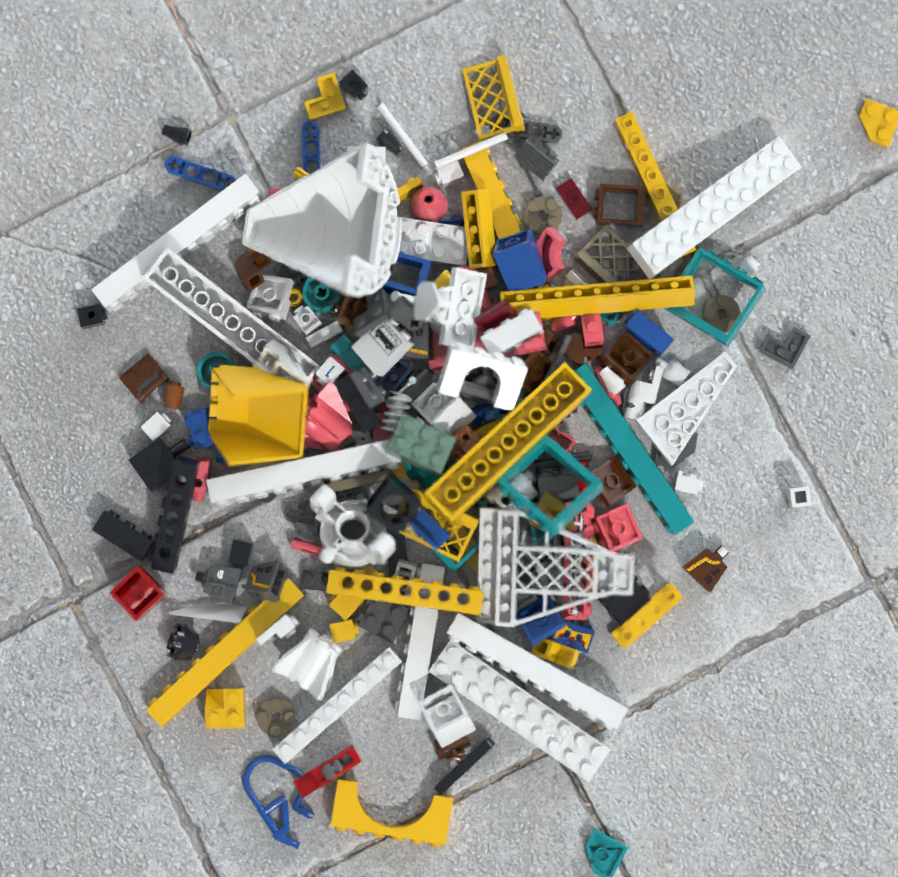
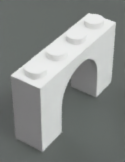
[437,343,527,411]

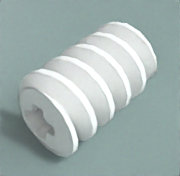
[380,390,412,432]

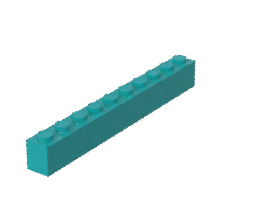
[574,363,694,535]

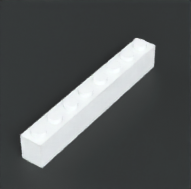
[394,563,445,720]
[272,647,402,764]

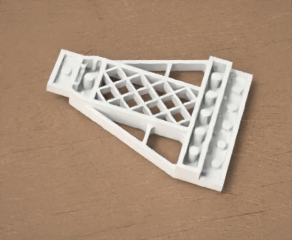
[477,507,634,627]

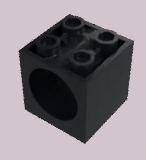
[366,473,422,535]
[597,574,651,625]

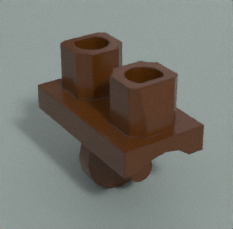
[434,736,471,764]

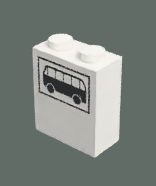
[351,316,414,377]

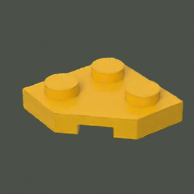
[859,98,898,148]

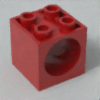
[109,566,168,621]

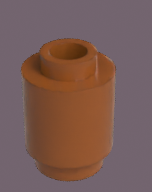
[163,381,185,410]

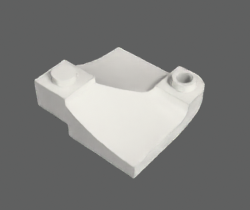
[253,339,312,387]

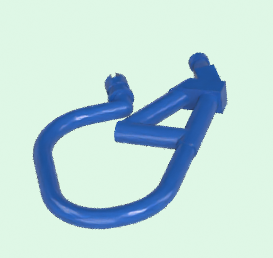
[243,755,315,849]

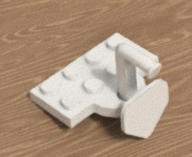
[391,267,487,349]

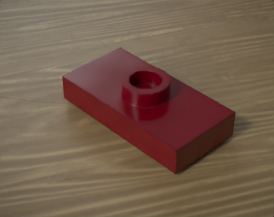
[555,178,592,220]
[473,299,517,333]

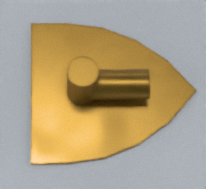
[529,490,576,532]

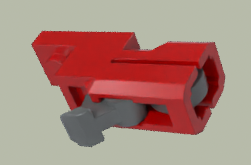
[293,745,362,798]

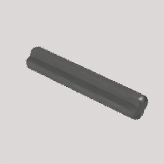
[535,451,592,471]

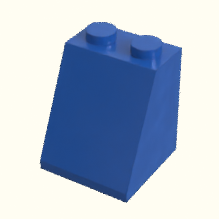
[493,228,547,291]

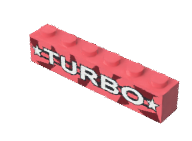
[563,501,595,620]

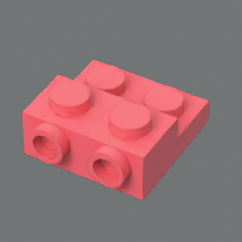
[591,503,643,552]

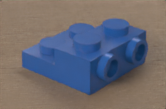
[184,407,217,450]
[517,595,566,646]

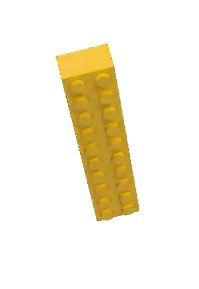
[424,362,592,525]

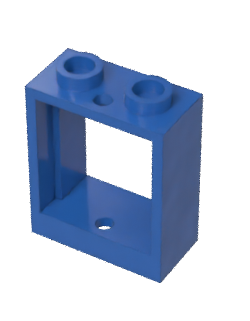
[382,252,431,296]
[624,310,674,357]

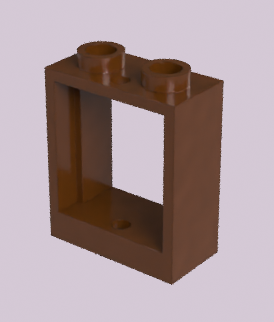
[593,184,646,228]

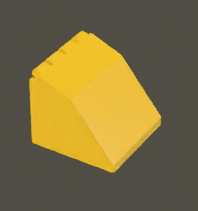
[208,365,308,466]

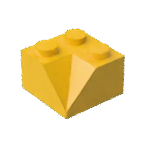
[205,688,246,729]

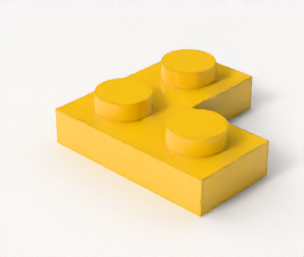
[304,73,346,121]

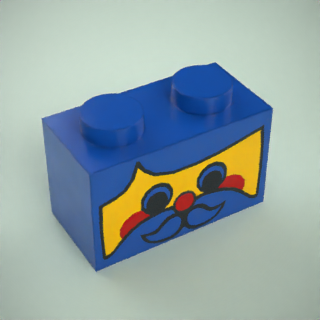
[551,619,595,653]

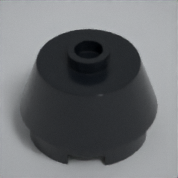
[166,623,200,661]

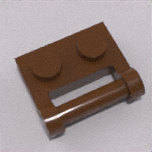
[119,353,170,404]

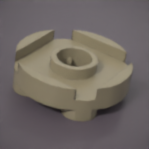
[524,196,562,235]
[702,295,741,333]
[256,698,295,737]

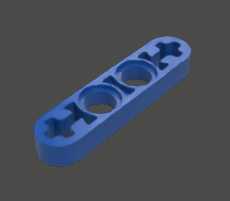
[302,120,321,175]
[165,157,236,191]

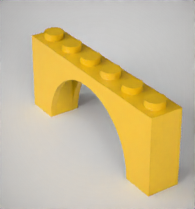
[330,778,453,847]

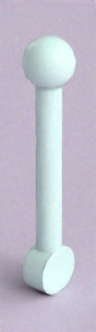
[385,376,417,405]

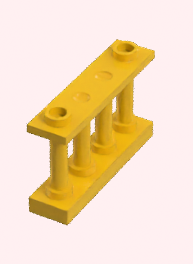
[610,583,684,649]

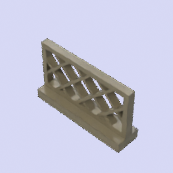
[574,225,661,283]

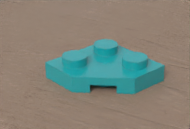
[585,828,629,877]

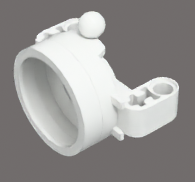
[310,484,395,570]

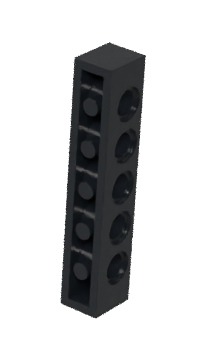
[149,456,201,574]

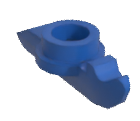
[438,214,464,226]

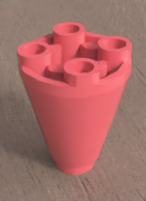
[410,186,448,223]

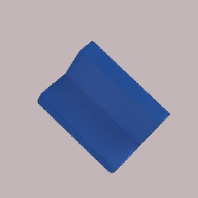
[409,509,451,550]

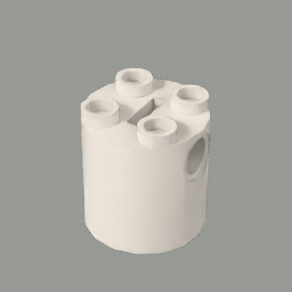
[484,470,538,509]

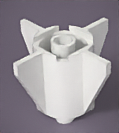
[271,628,342,701]

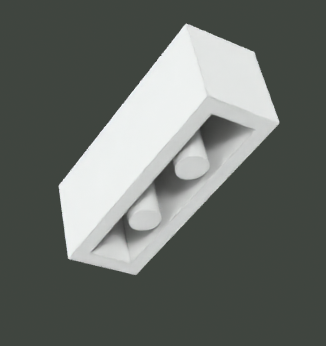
[480,309,544,355]

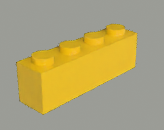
[461,189,498,269]

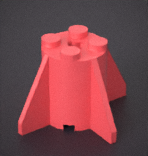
[304,380,353,452]

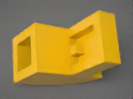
[531,639,580,669]

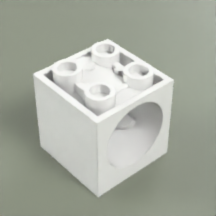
[411,383,476,436]
[418,684,476,748]

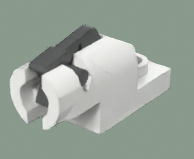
[622,366,664,421]

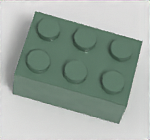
[384,414,456,476]

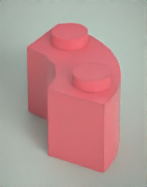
[537,227,566,282]

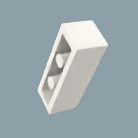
[306,321,343,349]

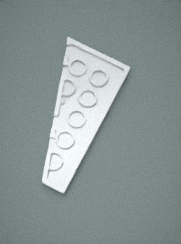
[635,352,737,467]

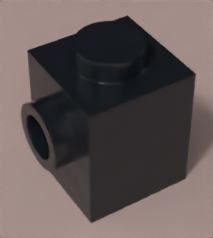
[77,304,108,329]

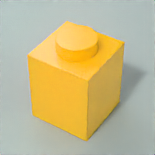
[329,619,359,643]

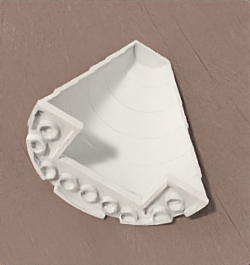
[242,142,402,296]

